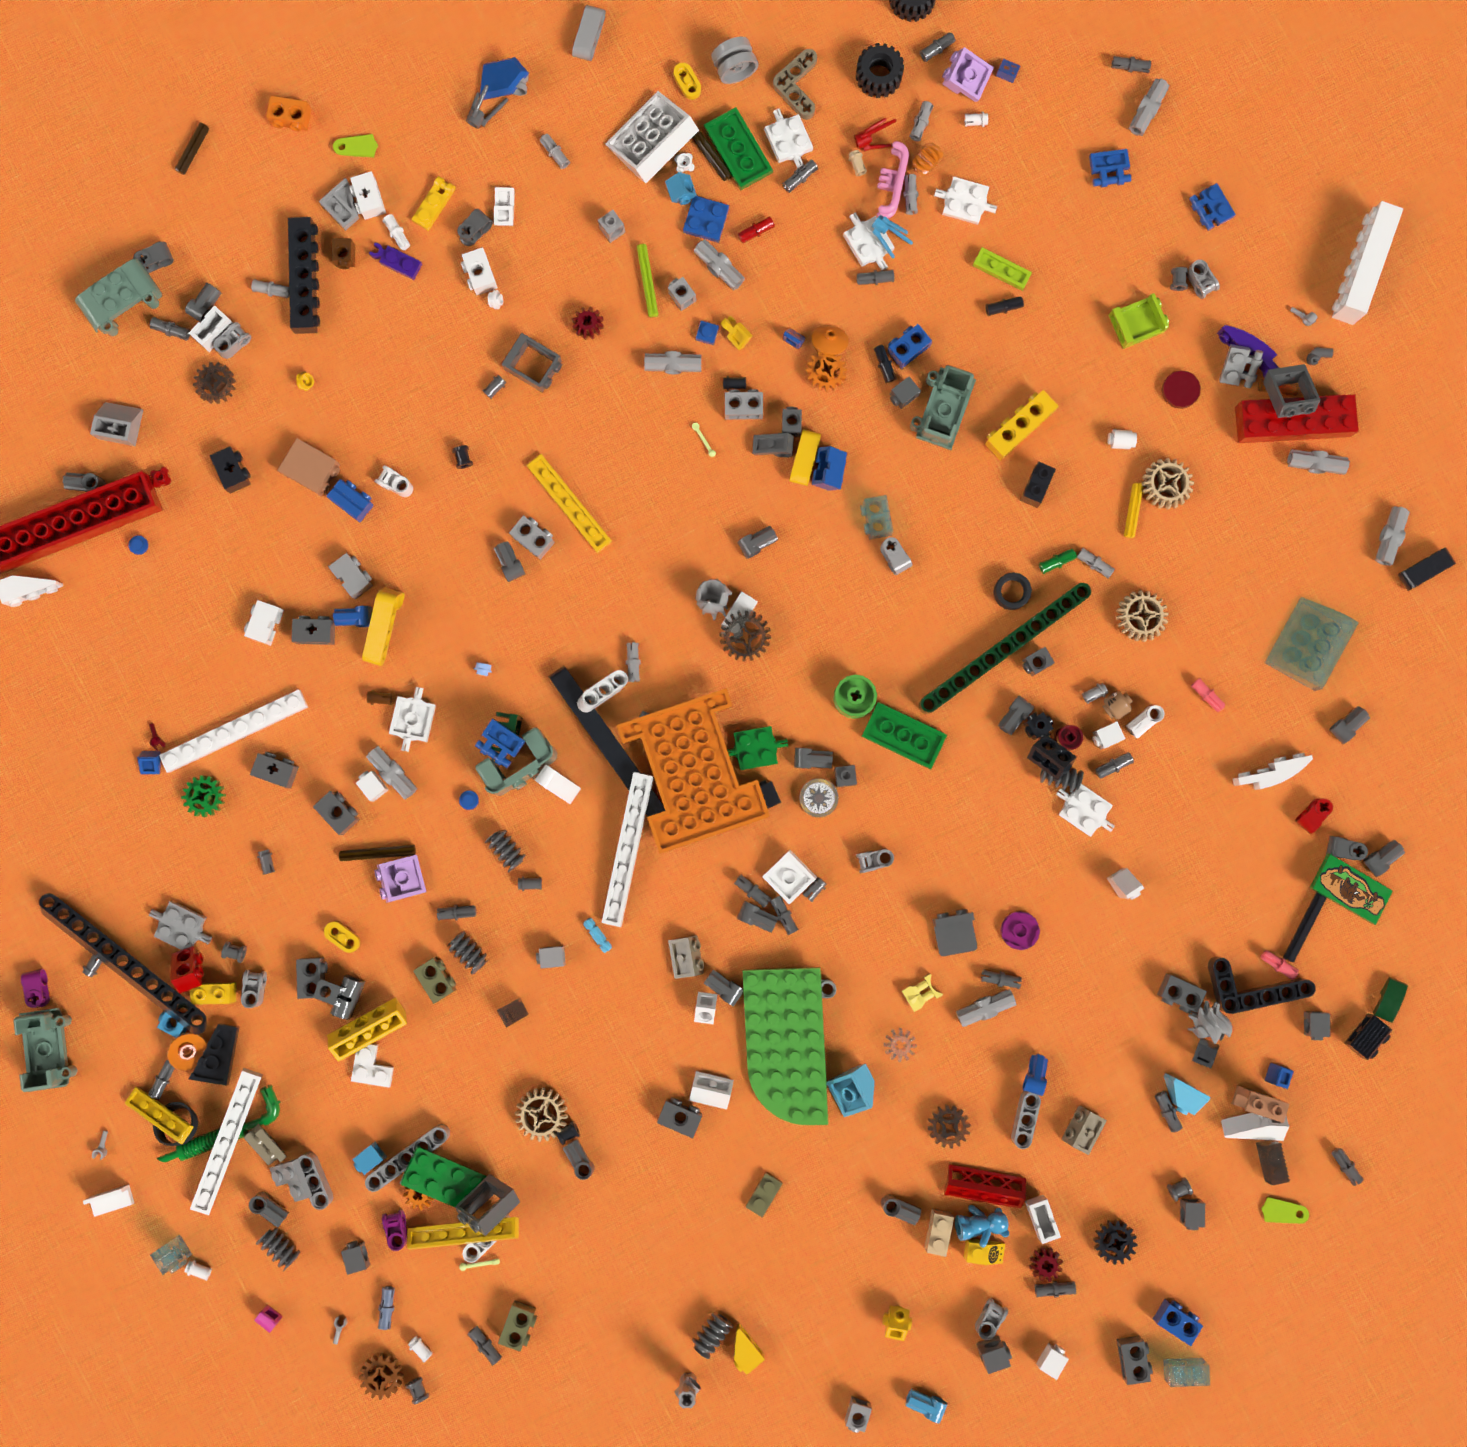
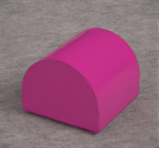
[254,1305,282,1333]

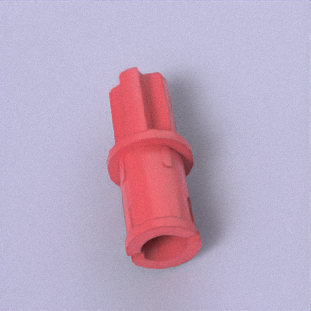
[1191,678,1225,712]
[1261,950,1299,980]

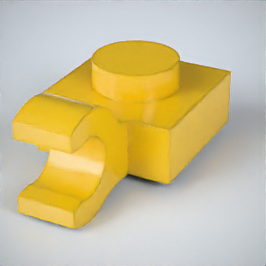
[720,316,753,350]

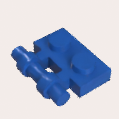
[1089,149,1131,188]
[1189,183,1236,231]
[475,719,526,768]

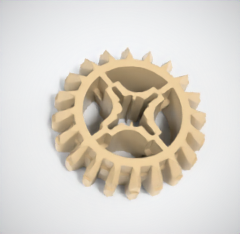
[1142,458,1194,510]
[1116,590,1169,642]
[515,1087,568,1142]

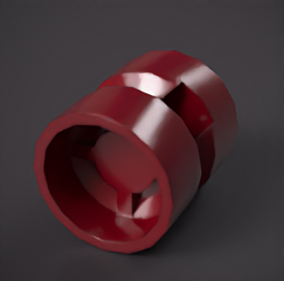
[1053,725,1083,751]

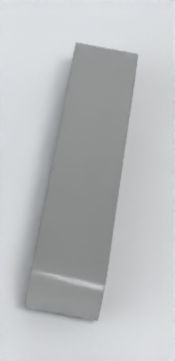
[365,1124,450,1192]

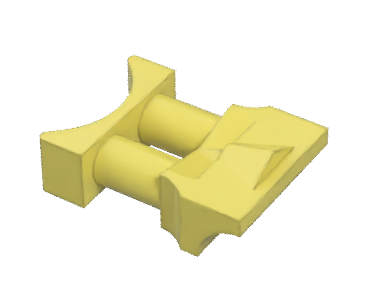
[902,973,943,1012]

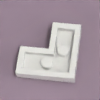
[351,1044,394,1088]

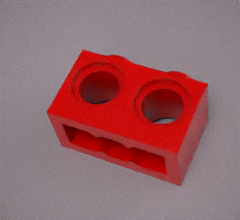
[170,946,204,994]

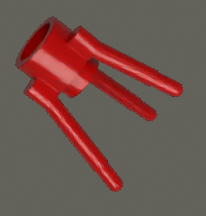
[854,118,897,152]

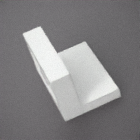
[689,1071,734,1110]
[83,1185,134,1217]

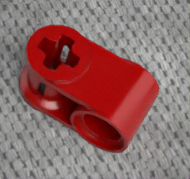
[1295,798,1333,834]

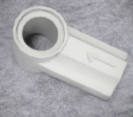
[1126,705,1165,739]

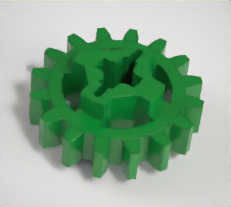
[181,775,226,817]

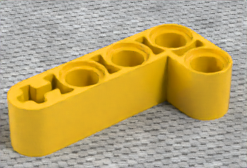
[362,587,405,666]

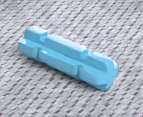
[583,918,612,953]

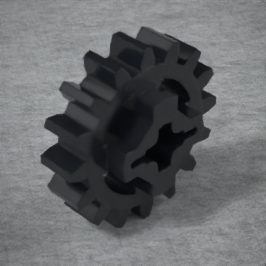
[1093,1220,1138,1265]

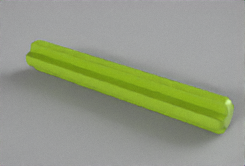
[637,244,658,318]

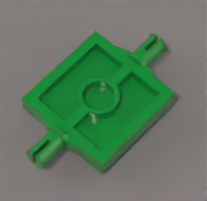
[727,726,788,770]

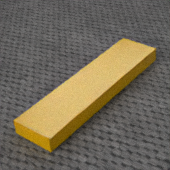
[124,1087,194,1144]

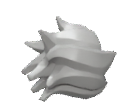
[695,578,732,620]
[1188,1001,1233,1044]

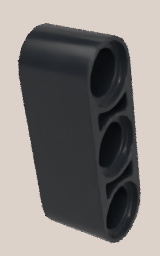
[1398,547,1456,591]

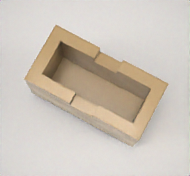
[924,1208,954,1257]

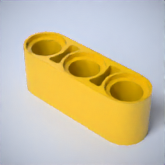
[789,429,821,486]

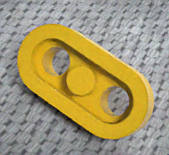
[674,63,701,100]
[324,922,360,953]

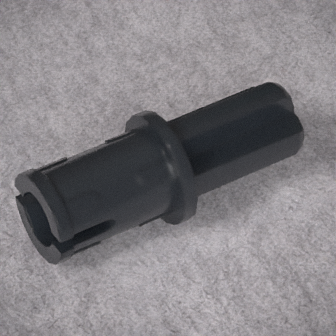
[985,297,1024,316]
[874,345,897,383]

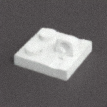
[763,850,817,904]

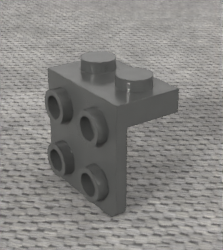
[932,909,977,956]

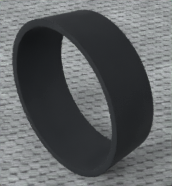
[153,1102,198,1146]

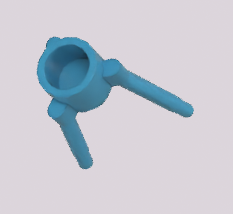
[871,215,913,259]

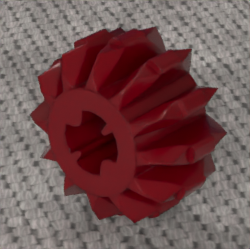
[572,306,604,340]
[1029,1247,1063,1282]

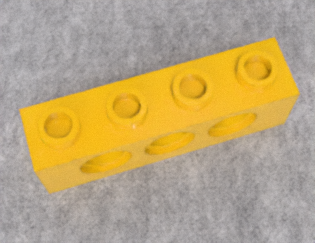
[985,390,1059,461]
[327,997,407,1062]

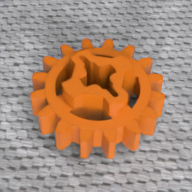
[806,351,847,392]

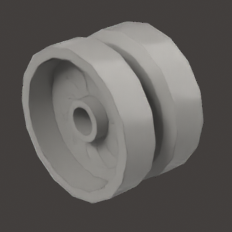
[711,36,759,84]

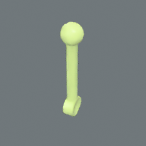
[692,423,716,457]
[459,1259,500,1271]

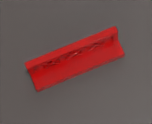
[944,1164,1026,1209]

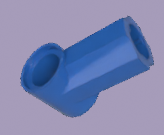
[333,606,372,627]
[1023,1054,1048,1096]

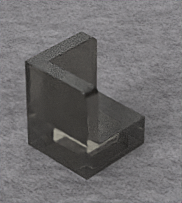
[497,998,528,1028]

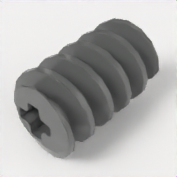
[1040,768,1084,793]
[485,830,526,873]
[447,931,488,975]
[256,1228,300,1272]
[692,1312,733,1359]

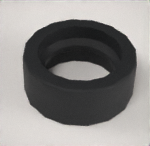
[993,572,1032,610]

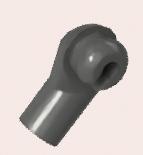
[1307,347,1333,365]

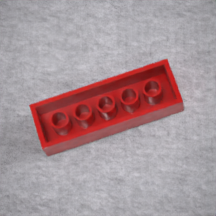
[1235,394,1359,443]

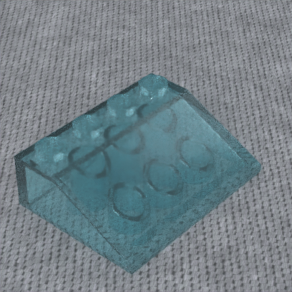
[1265,597,1359,691]

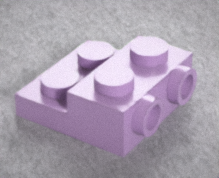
[942,47,994,102]
[374,855,426,903]

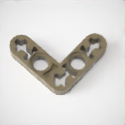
[773,49,817,120]

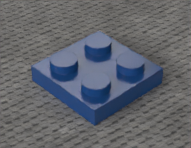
[683,196,729,243]

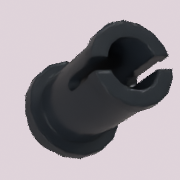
[723,376,746,391]

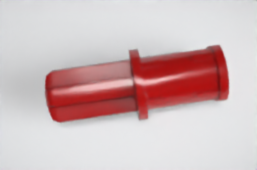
[738,216,775,243]

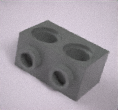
[296,957,328,999]
[1157,974,1207,1014]
[1116,1336,1153,1385]

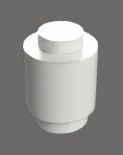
[1107,429,1137,449]

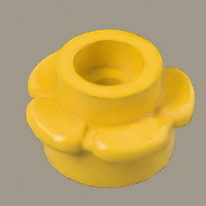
[296,372,314,391]

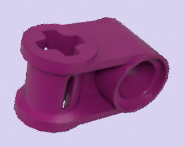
[21,969,50,1008]
[382,1209,407,1251]

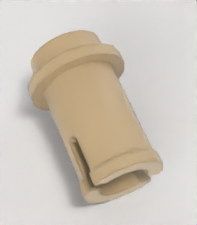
[848,150,867,176]

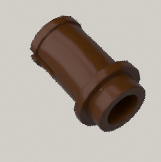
[367,690,392,705]

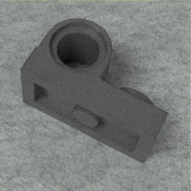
[752,433,794,457]

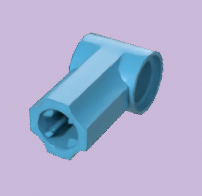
[905,1388,948,1424]

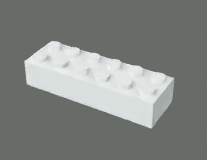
[1332,201,1403,325]

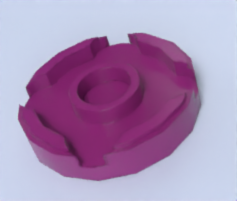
[1000,911,1040,950]

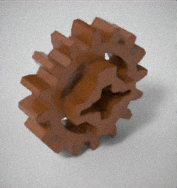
[359,1353,404,1400]

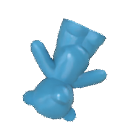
[955,1205,1009,1248]

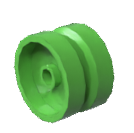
[833,675,877,719]

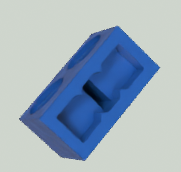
[887,324,932,369]
[1153,1299,1203,1346]

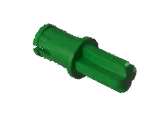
[1038,549,1077,574]

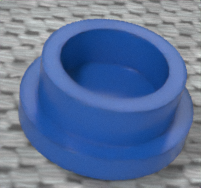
[129,536,149,555]
[459,791,479,810]

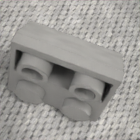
[90,402,143,446]

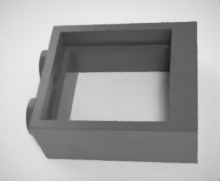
[502,333,562,392]
[1263,364,1320,418]
[455,1174,520,1236]

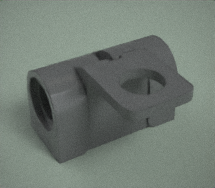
[314,975,366,1019]

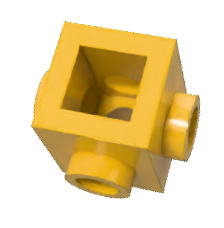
[882,1305,912,1341]

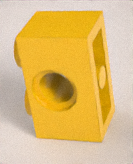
[190,982,236,1005]

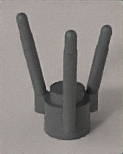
[466,85,508,129]

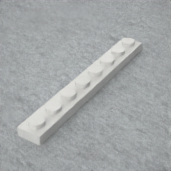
[159,690,308,773]
[602,772,654,927]
[190,1068,263,1215]

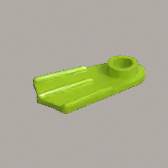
[333,134,378,158]
[1261,1197,1309,1224]

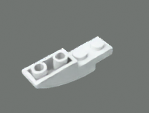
[1233,753,1313,790]

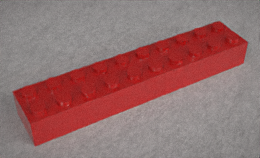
[0,471,163,574]

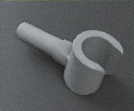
[1290,307,1318,326]
[92,1131,108,1160]
[333,1316,348,1344]

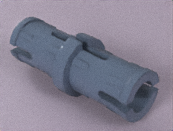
[378,1286,395,1330]

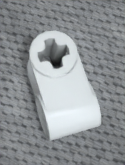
[374,465,413,497]

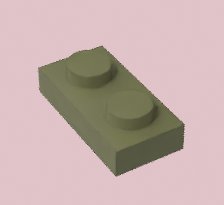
[746,1172,783,1218]

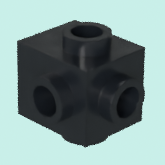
[1024,712,1054,740]

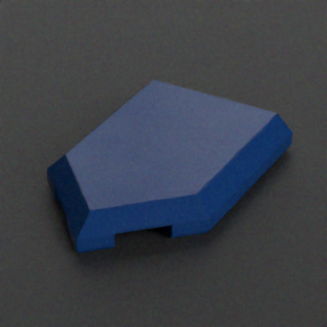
[480,57,529,100]

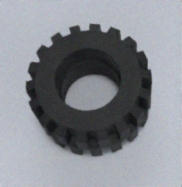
[889,0,936,22]
[856,43,904,98]

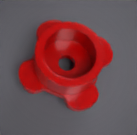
[150,467,172,488]

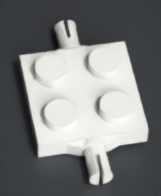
[764,109,813,169]
[934,177,997,225]
[843,212,895,271]
[389,687,436,752]
[1056,784,1115,837]

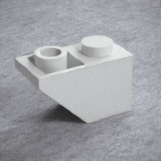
[1107,868,1145,900]

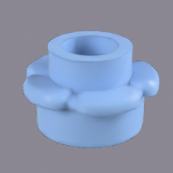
[473,662,492,676]

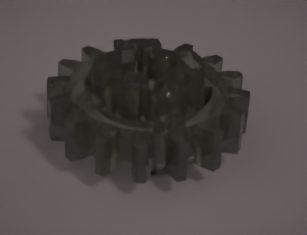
[193,362,236,404]
[927,1104,971,1149]

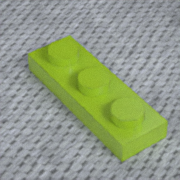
[973,247,1032,291]

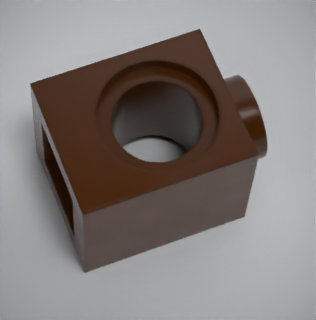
[332,238,355,269]

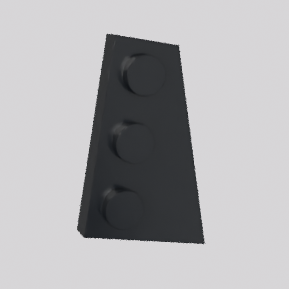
[189,1023,239,1086]

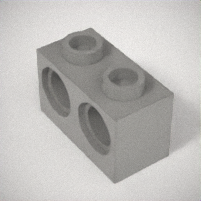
[725,389,763,420]
[509,515,555,560]

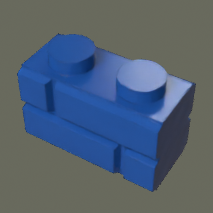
[327,479,373,523]

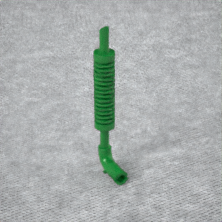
[156,1085,281,1162]

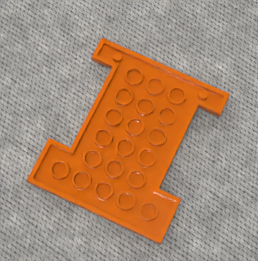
[616,688,770,854]

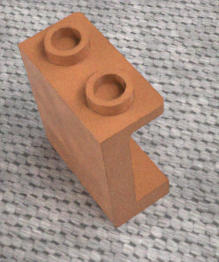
[277,438,340,496]
[1232,1085,1289,1123]

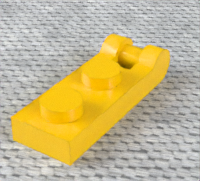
[412,176,456,231]

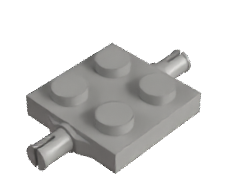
[149,901,212,950]

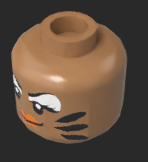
[1102,691,1133,719]

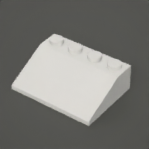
[605,91,699,183]

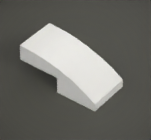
[494,187,515,226]
[721,592,758,636]

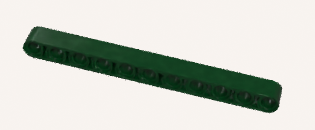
[919,583,1091,714]

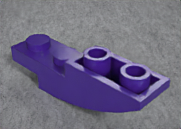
[1217,325,1279,377]

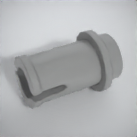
[1082,683,1108,704]

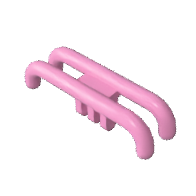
[877,141,909,218]

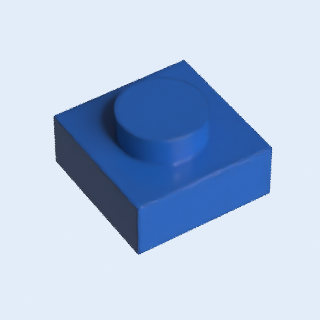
[696,321,719,346]

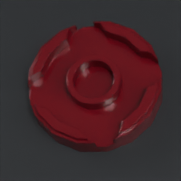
[1162,370,1201,409]

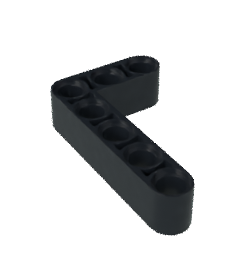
[1208,957,1316,1014]

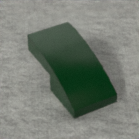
[1373,977,1408,1023]

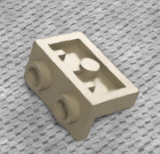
[668,935,704,979]
[1062,1106,1107,1155]
[244,1124,287,1165]

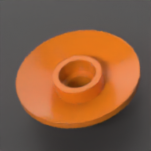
[811,326,849,355]
[167,1033,207,1071]

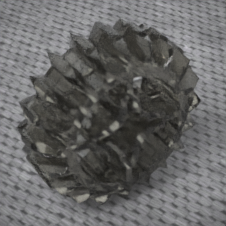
[719,610,771,661]

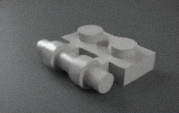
[1219,345,1263,388]

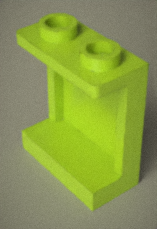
[1108,293,1169,349]

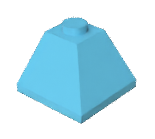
[827,1063,875,1117]
[1164,1073,1211,1116]

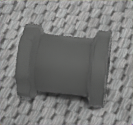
[1170,267,1188,291]
[221,941,247,963]
[1167,1177,1193,1202]
[405,1377,429,1404]

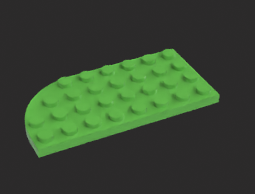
[743,967,829,1125]

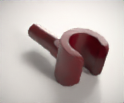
[149,723,166,751]

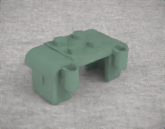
[75,259,162,336]
[910,365,976,450]
[475,727,557,796]
[13,1008,78,1092]

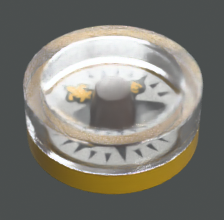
[799,779,838,818]

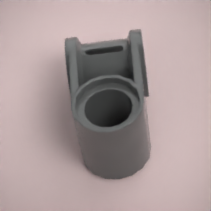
[457,209,493,246]
[133,242,174,273]
[1326,836,1368,860]

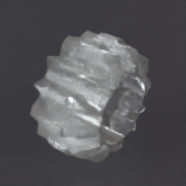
[883,1028,917,1062]

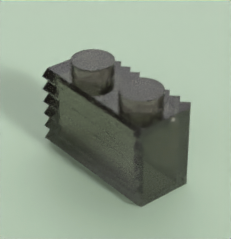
[1256,1140,1290,1186]

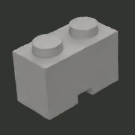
[328,553,373,599]

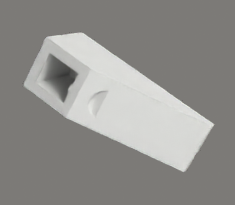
[0,575,64,607]
[1221,1113,1289,1141]

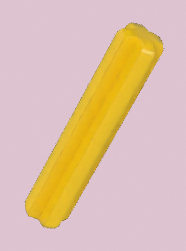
[1124,483,1143,538]

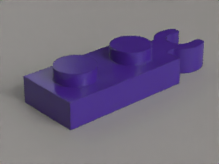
[369,243,422,280]

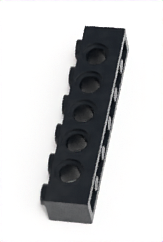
[288,217,320,334]

